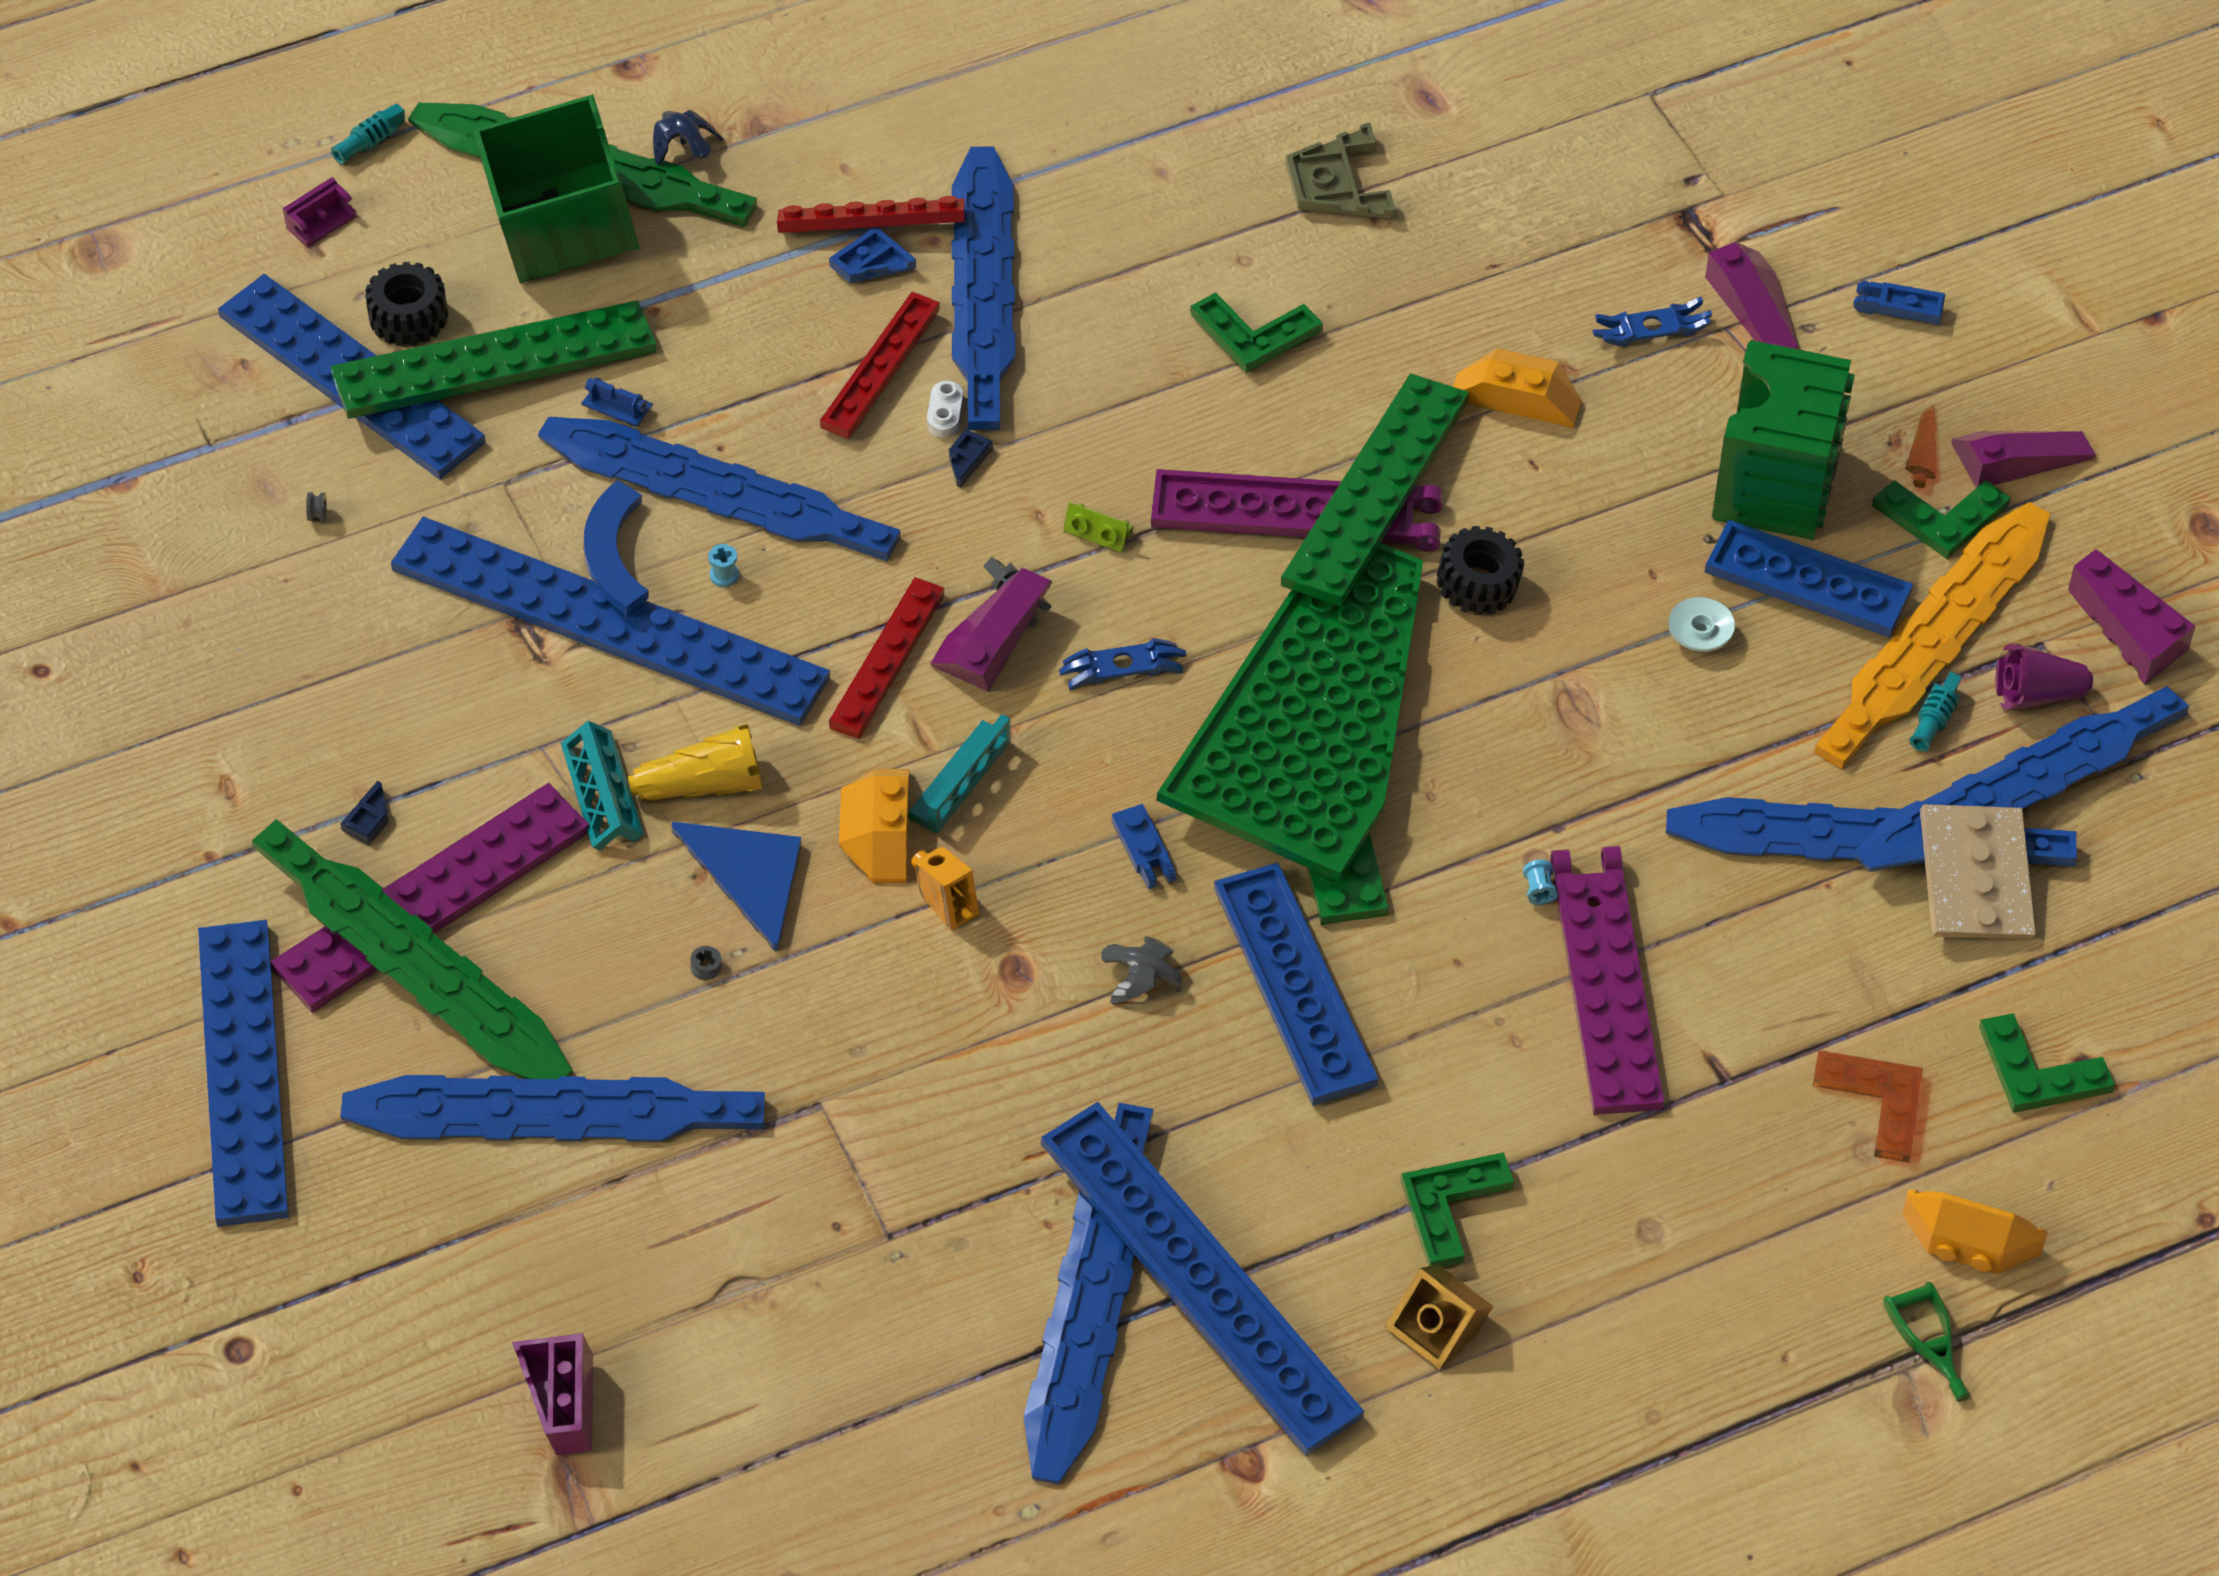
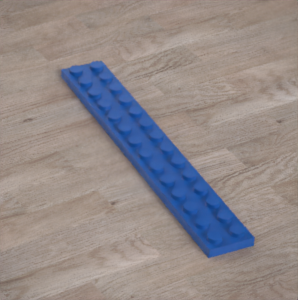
[391,516,830,726]

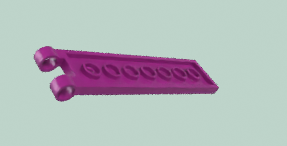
[1151,469,1444,552]
[1550,846,1664,1115]

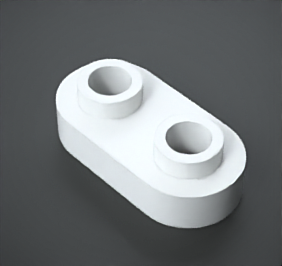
[927,381,963,438]

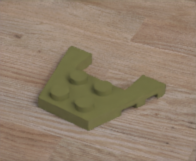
[1286,123,1396,219]

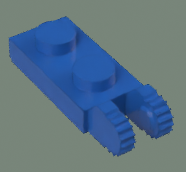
[1853,281,1946,325]
[1112,804,1176,889]

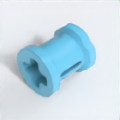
[708,544,739,587]
[1523,859,1558,905]

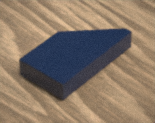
[948,429,993,488]
[340,781,389,845]

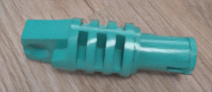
[331,103,405,164]
[1909,672,1962,752]

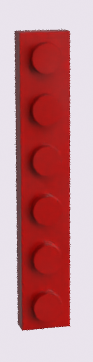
[777,196,965,233]
[820,291,940,439]
[829,577,945,739]

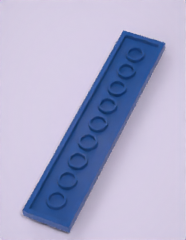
[218,273,486,480]
[198,920,289,1227]

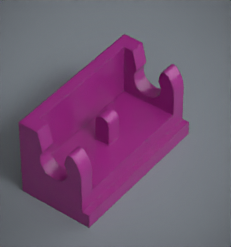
[283,177,357,248]

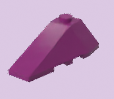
[1705,242,1798,349]
[1951,431,2096,488]
[930,568,1052,692]

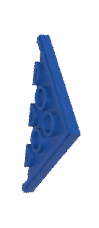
[672,822,802,951]

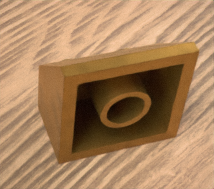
[1385,1264,1494,1369]

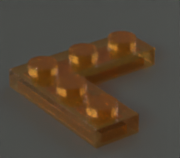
[1813,1050,1923,1163]

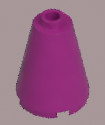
[1995,643,2093,710]

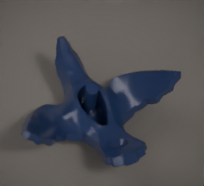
[653,110,724,164]

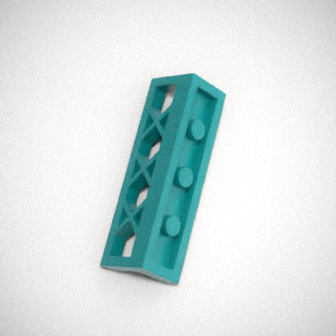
[909,714,1011,834]
[561,721,644,851]

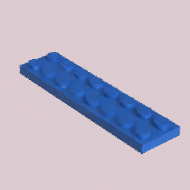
[1214,862,1378,1106]

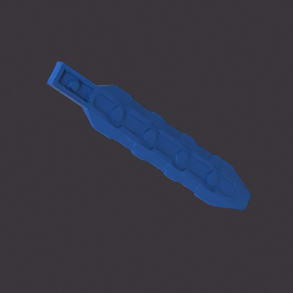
[952,146,1015,430]
[538,417,901,561]
[1854,686,2189,872]
[1666,797,2077,867]
[340,1075,765,1142]
[1024,1103,1153,1484]

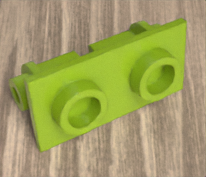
[1063,502,1134,553]

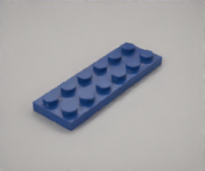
[1704,520,1913,637]

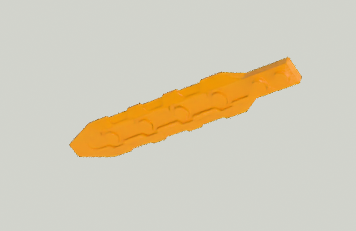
[1814,502,2051,769]

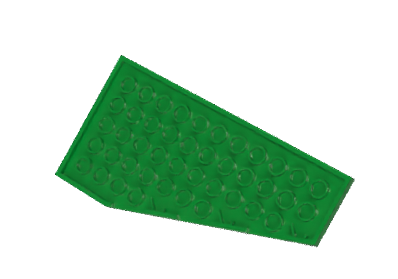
[1156,543,1423,881]

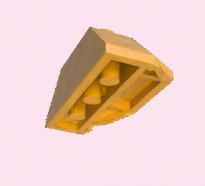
[1453,348,1582,428]
[839,769,910,883]
[1902,1190,2048,1274]

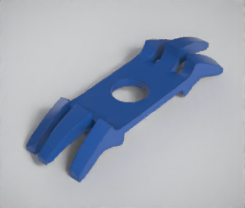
[1592,297,1712,347]
[1059,638,1187,691]

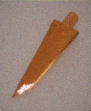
[1905,405,1937,488]

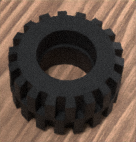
[365,262,448,346]
[1437,526,1524,615]

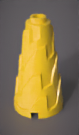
[628,724,763,801]

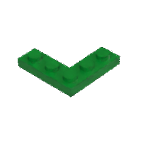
[1190,292,1323,373]
[1872,480,2011,559]
[1979,1013,2115,1113]
[1401,1152,1514,1267]

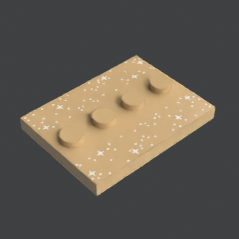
[1920,804,2035,940]

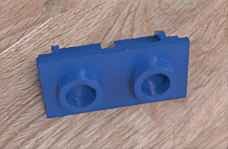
[581,377,653,427]

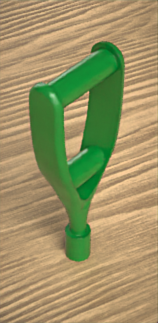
[1883,1282,1970,1402]

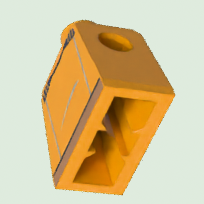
[911,847,980,931]

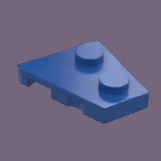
[829,227,916,283]

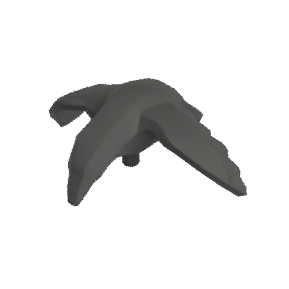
[1101,936,1183,1004]

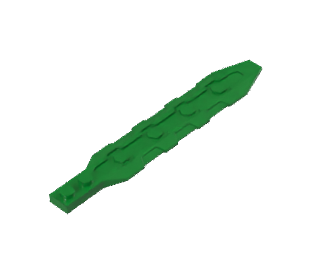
[408,102,757,227]
[252,819,572,1079]

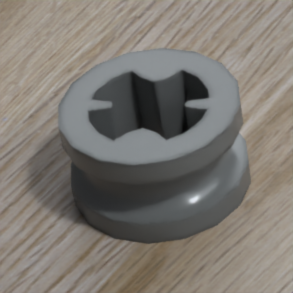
[306,492,327,521]
[690,946,722,980]

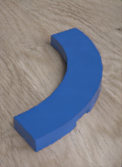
[584,480,649,615]

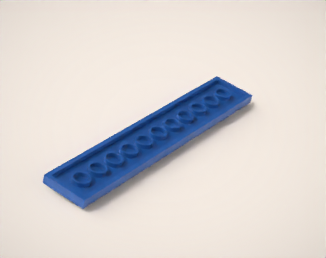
[1041,1102,1364,1456]

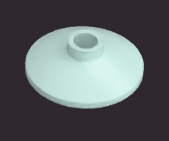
[1668,597,1735,652]

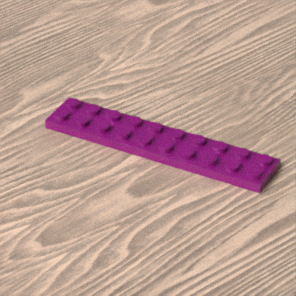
[270,782,589,1013]

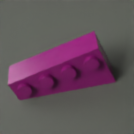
[2068,549,2195,685]

